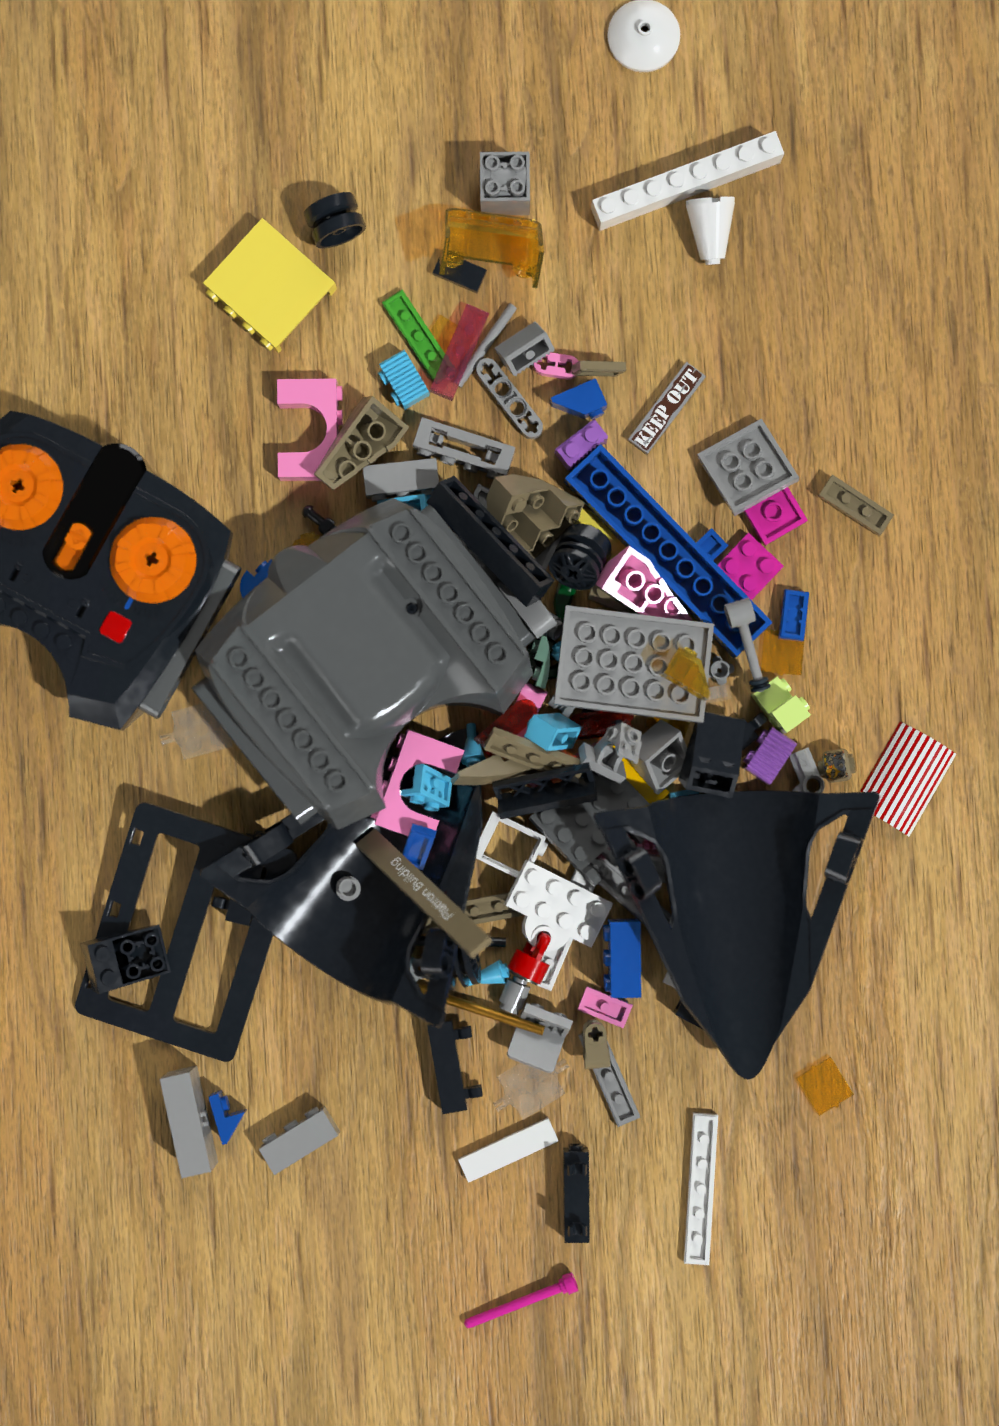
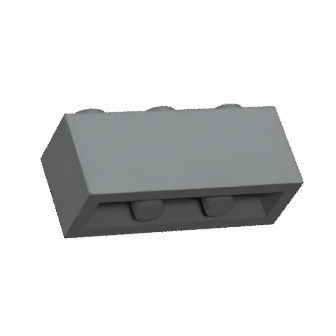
[363,458,439,502]
[259,1106,340,1175]

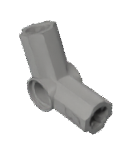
[789,747,825,793]

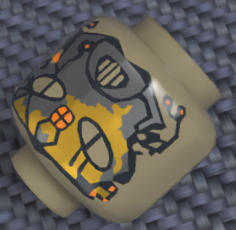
[818,749,856,783]

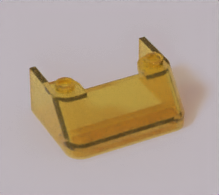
[439,208,544,288]

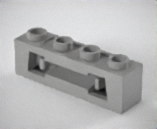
[413,417,516,479]

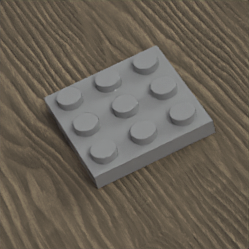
[697,418,799,516]

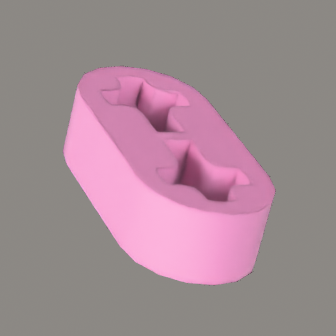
[533,352,578,380]

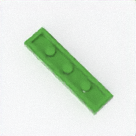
[382,289,456,385]

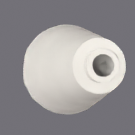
[686,197,735,265]

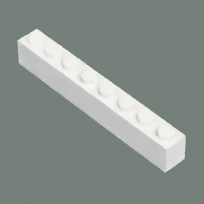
[591,131,784,231]

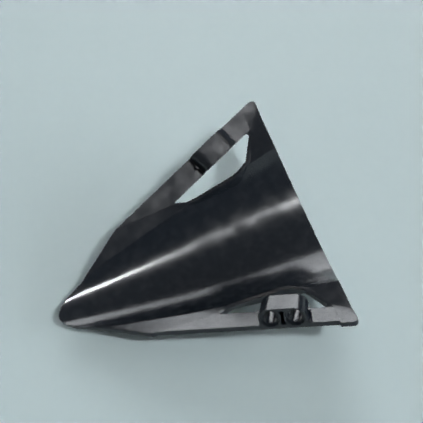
[200,729,483,1028]
[593,790,880,1080]

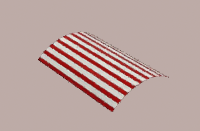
[860,722,956,837]

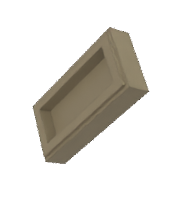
[571,361,626,377]

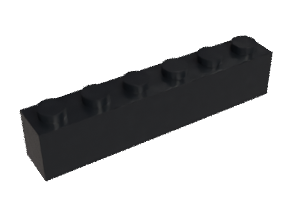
[426,476,555,607]

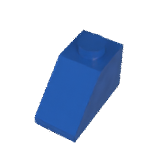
[550,378,607,420]

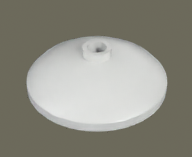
[607,0,680,72]

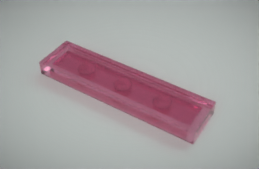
[430,304,489,401]

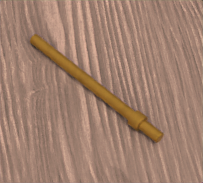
[419,984,545,1035]

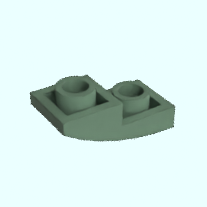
[530,635,550,689]

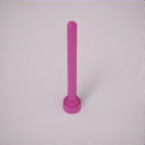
[464,1272,579,1328]

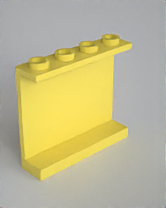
[203,218,337,353]

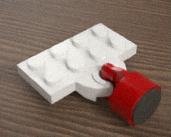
[504,860,613,985]

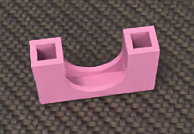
[277,379,343,481]
[371,730,464,836]

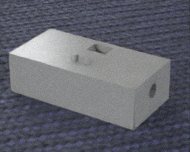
[160,1065,218,1179]

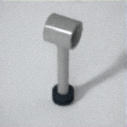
[724,598,771,692]

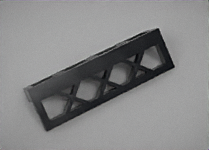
[492,763,597,819]

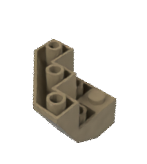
[487,474,585,559]

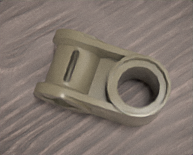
[582,1019,610,1069]

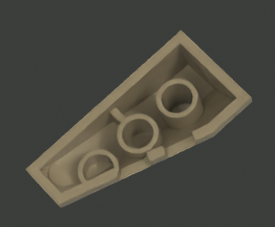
[313,396,409,490]

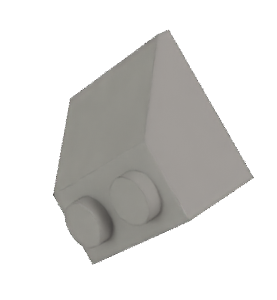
[630,719,687,795]

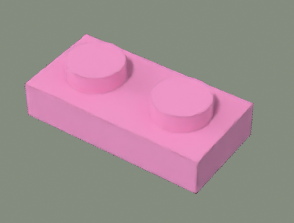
[577,986,633,1028]

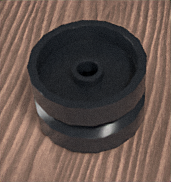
[304,192,366,249]

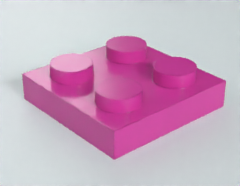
[744,487,808,546]
[718,532,784,600]

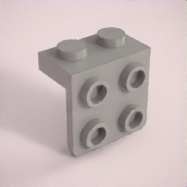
[507,1003,573,1073]

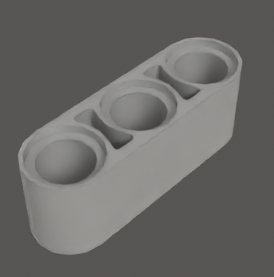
[496,581,557,639]

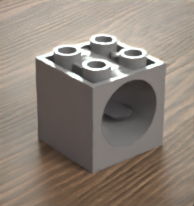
[480,152,530,216]

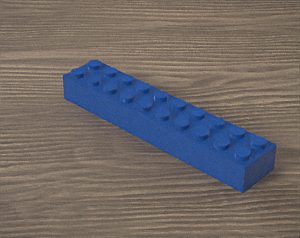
[564,444,773,659]

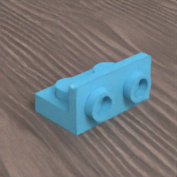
[401,764,452,811]

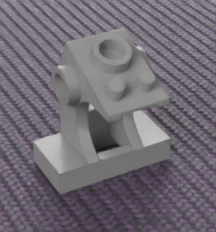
[578,722,642,784]

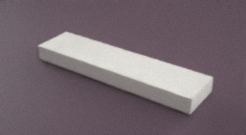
[458,1117,559,1183]

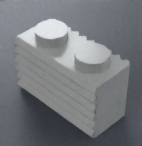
[494,321,554,376]

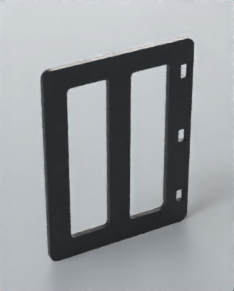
[75,802,297,1062]

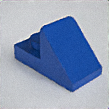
[209,1090,247,1145]

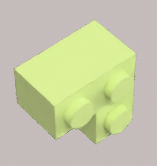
[751,676,811,734]

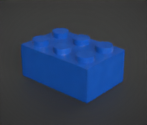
[603,919,641,998]

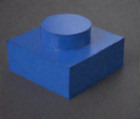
[696,528,729,560]

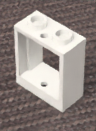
[476,811,549,878]

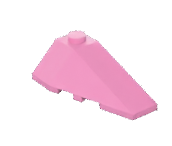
[595,546,692,621]

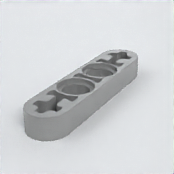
[476,358,543,440]

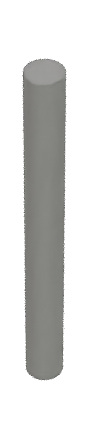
[453,303,517,388]

